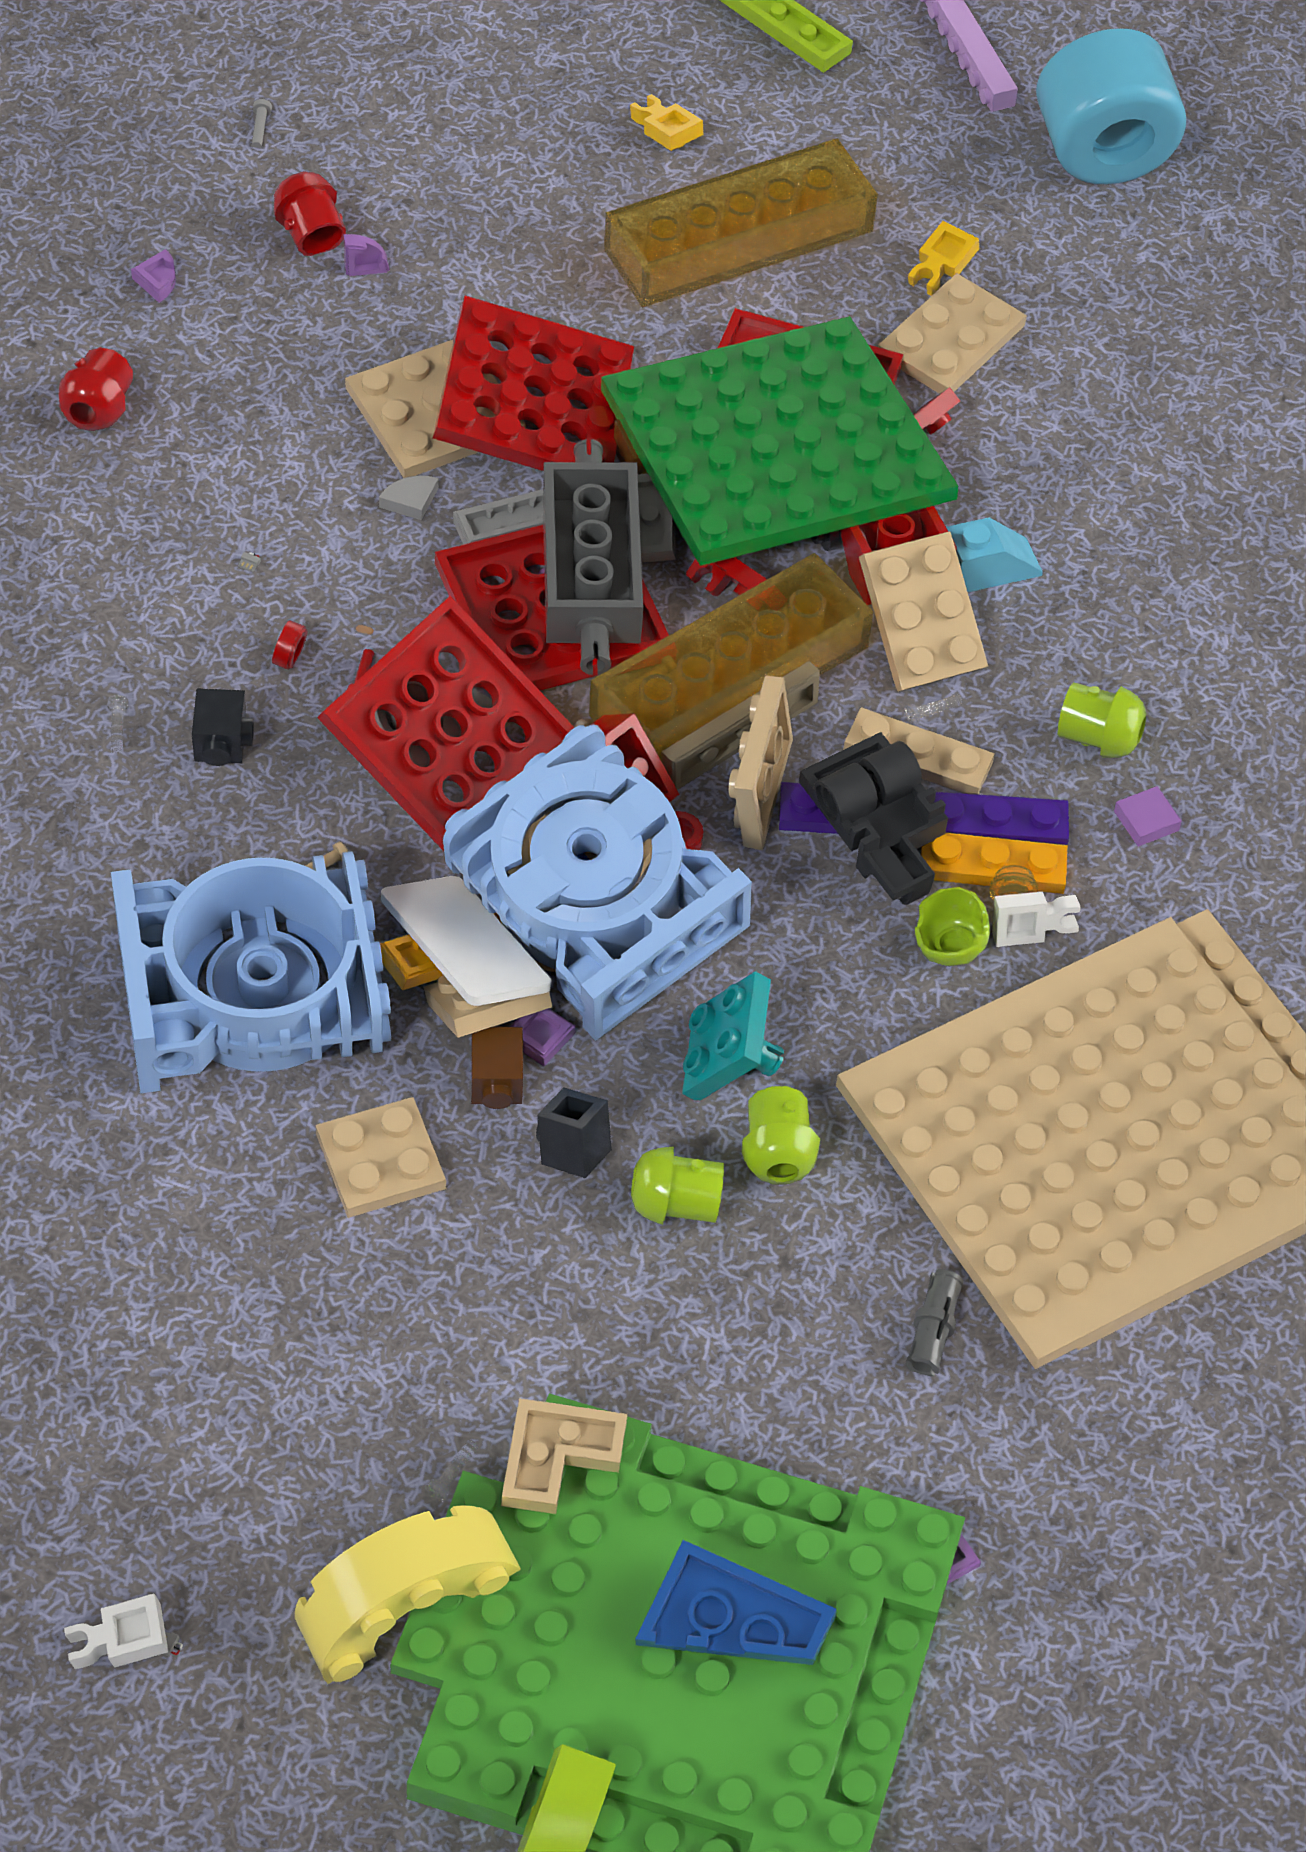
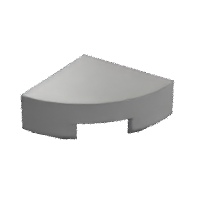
[379,476,439,521]

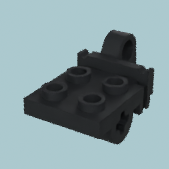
[799,732,948,905]

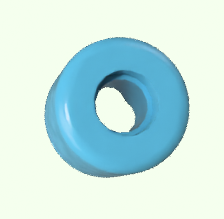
[1036,29,1187,184]

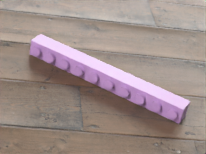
[920,0,1018,112]

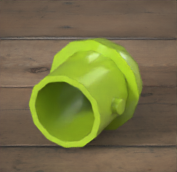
[1057,682,1146,758]
[741,1086,820,1185]
[631,1147,724,1225]

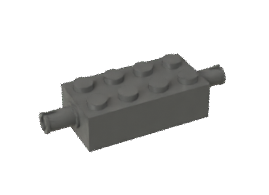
[543,440,643,675]

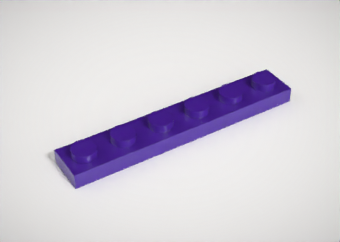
[779,782,1069,845]

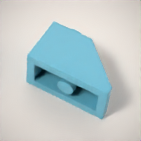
[946,517,1043,592]

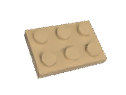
[878,273,1027,394]
[859,531,988,692]
[728,676,793,850]

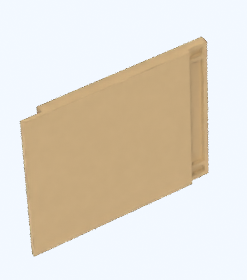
[836,909,1306,1369]

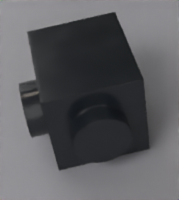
[192,688,254,766]
[536,1087,612,1178]

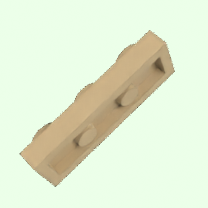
[843,708,995,795]

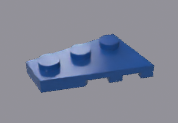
[635,1540,836,1665]

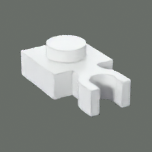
[992,891,1080,947]
[64,1593,168,1669]

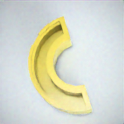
[295,1506,521,1684]

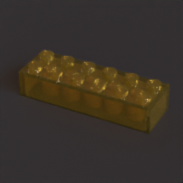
[604,138,878,308]
[589,553,874,762]

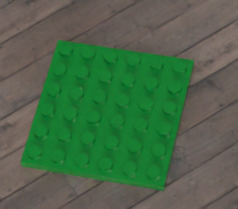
[601,316,959,566]

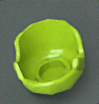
[915,887,990,967]

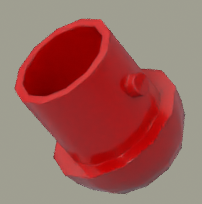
[274,171,346,256]
[59,347,133,431]

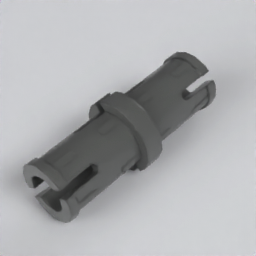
[906,1269,963,1376]

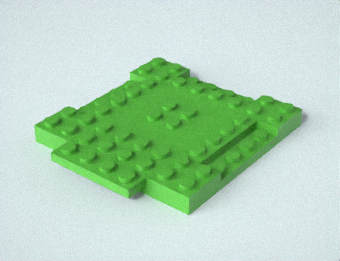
[390,1393,965,1852]

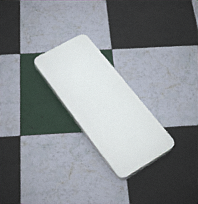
[381,876,551,1006]

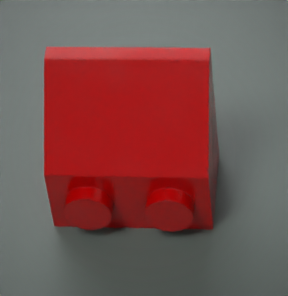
[840,506,957,605]

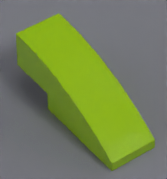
[517,1744,616,1852]

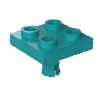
[682,971,784,1101]

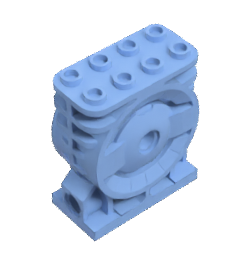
[443,724,752,1041]
[111,851,391,1093]

